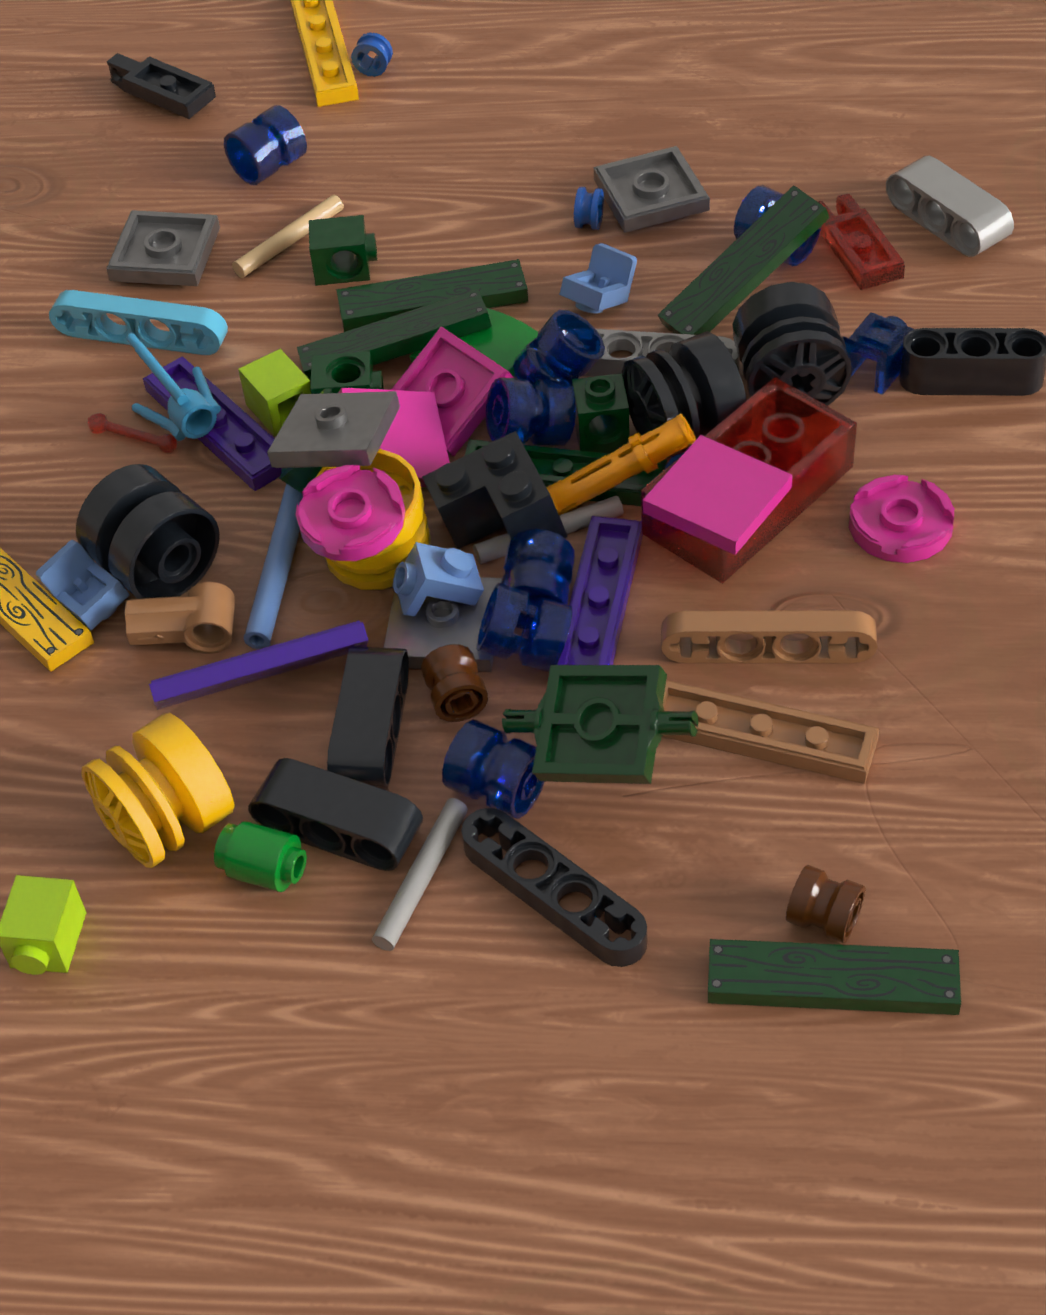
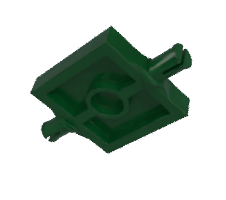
[502,665,698,784]

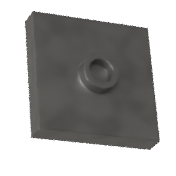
[593,146,710,233]
[106,210,220,286]
[267,391,400,468]
[383,577,504,672]

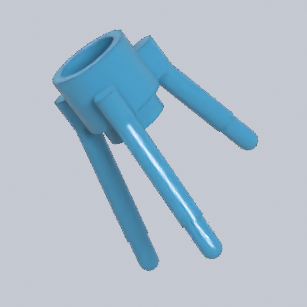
[127,333,221,441]

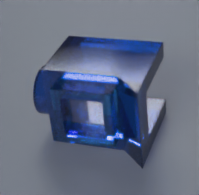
[843,312,914,395]

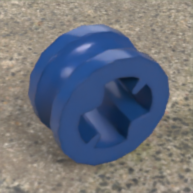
[351,32,393,77]
[574,187,604,230]

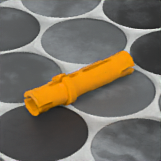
[546,413,696,515]

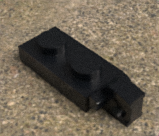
[107,53,216,119]

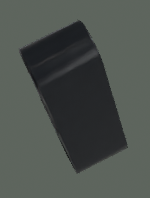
[899,328,1046,396]
[327,646,409,787]
[248,758,423,871]

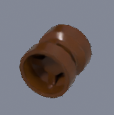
[421,644,488,722]
[786,865,866,943]

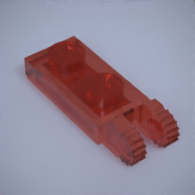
[817,193,905,290]

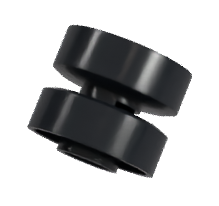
[76,464,220,599]

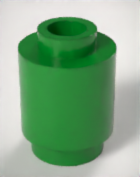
[214,821,307,892]

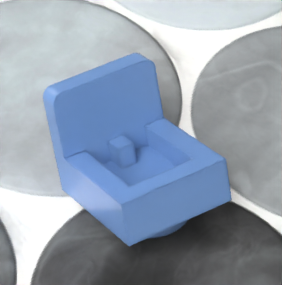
[559,243,637,314]
[36,540,130,630]
[393,542,484,617]

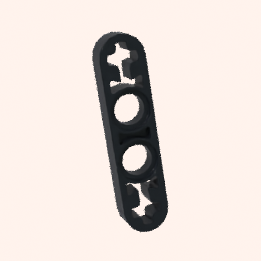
[461,808,648,967]

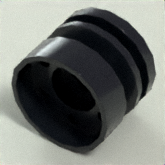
[732,282,852,417]
[621,331,747,459]

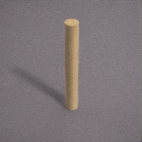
[232,195,344,278]

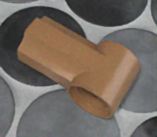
[124,582,235,653]

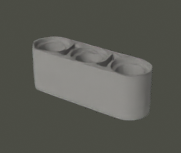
[886,155,1014,257]

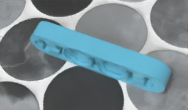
[49,290,228,355]

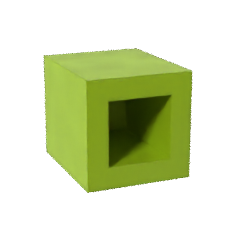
[238,348,311,437]
[0,875,87,975]

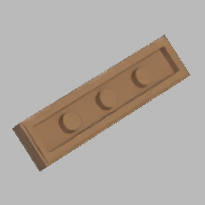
[662,680,879,784]

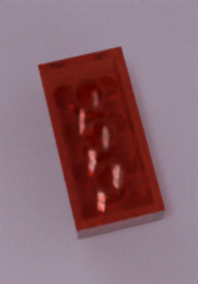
[641,377,857,584]

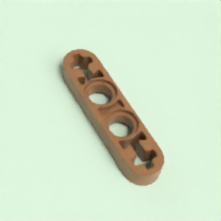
[661,610,878,663]

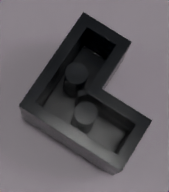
[422,431,568,559]

